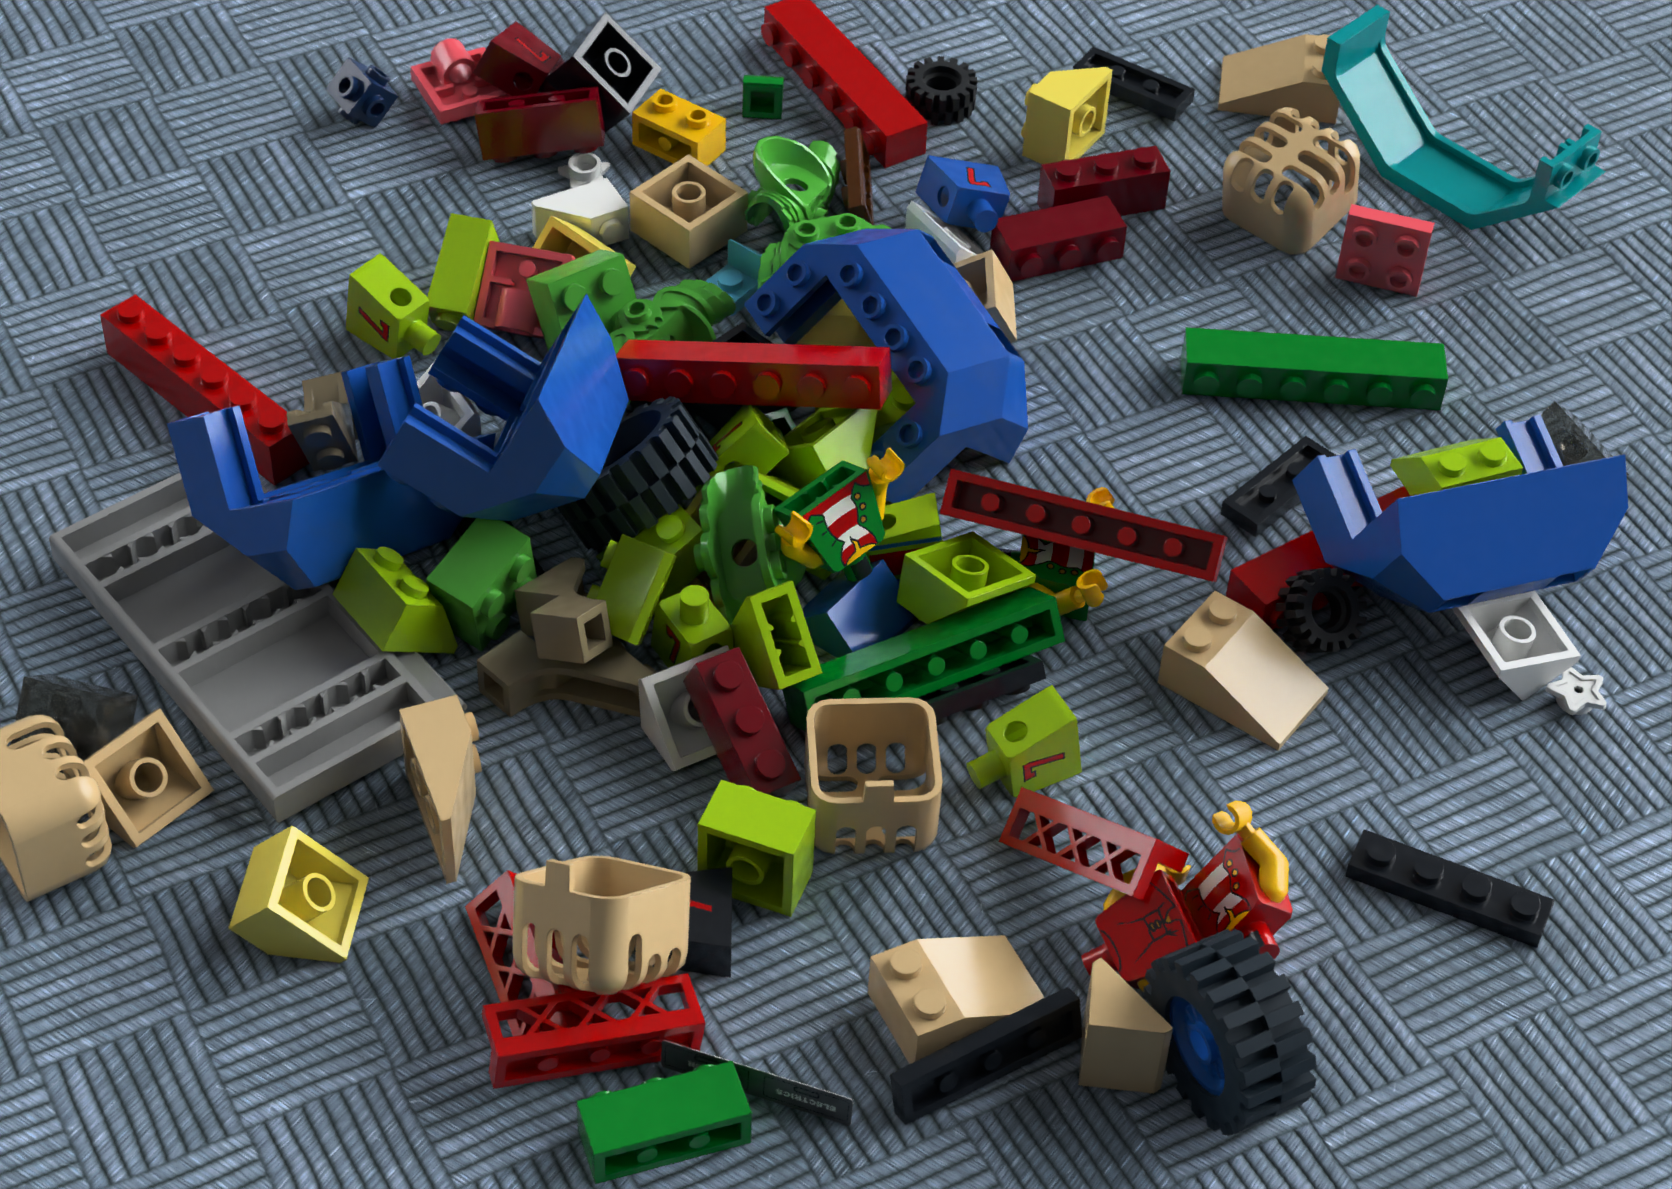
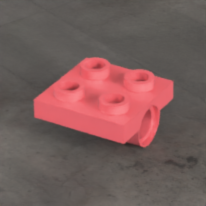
[410,38,511,125]
[1335,204,1434,297]
[474,241,576,339]

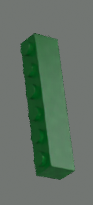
[1181,327,1448,411]
[782,587,1065,732]

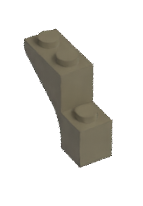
[287,371,358,471]
[514,557,613,664]
[477,630,657,718]

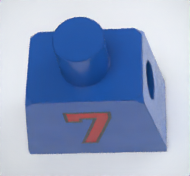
[915,155,1010,232]

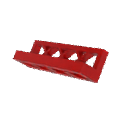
[998,787,1189,901]
[465,870,593,1036]
[482,973,706,1089]

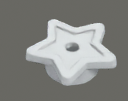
[557,153,610,189]
[1545,667,1607,715]

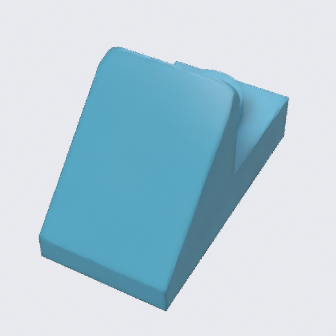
[706,239,762,316]

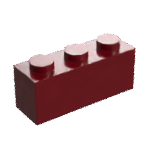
[474,86,605,163]
[1037,146,1171,216]
[990,195,1127,281]
[683,647,801,798]

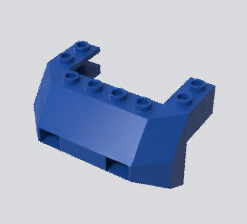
[744,229,1028,503]
[377,293,629,521]
[167,355,496,590]
[1292,414,1628,613]

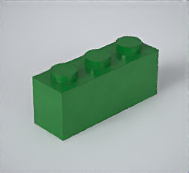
[576,1061,752,1184]

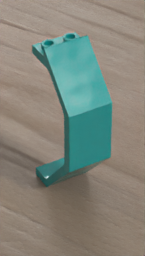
[1322,4,1606,230]

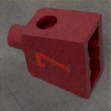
[473,21,561,96]

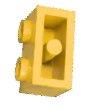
[632,89,726,166]

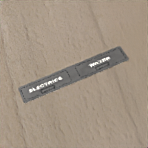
[661,1040,853,1126]

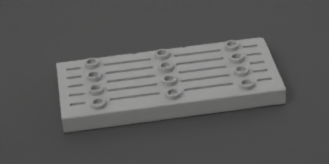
[49,472,467,823]

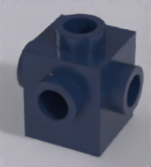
[326,57,399,128]

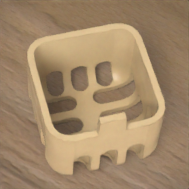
[1222,107,1360,254]
[804,697,943,854]
[0,715,112,902]
[512,856,691,995]

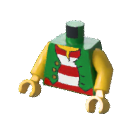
[773,448,905,582]
[998,487,1115,621]

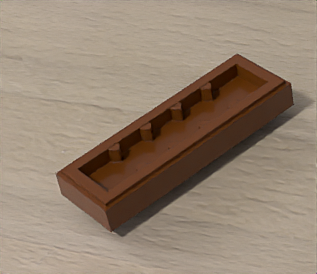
[840,126,874,226]

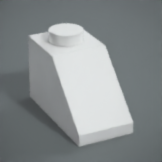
[531,178,629,246]

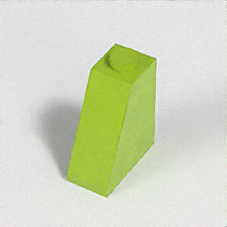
[427,213,500,332]
[730,581,822,690]

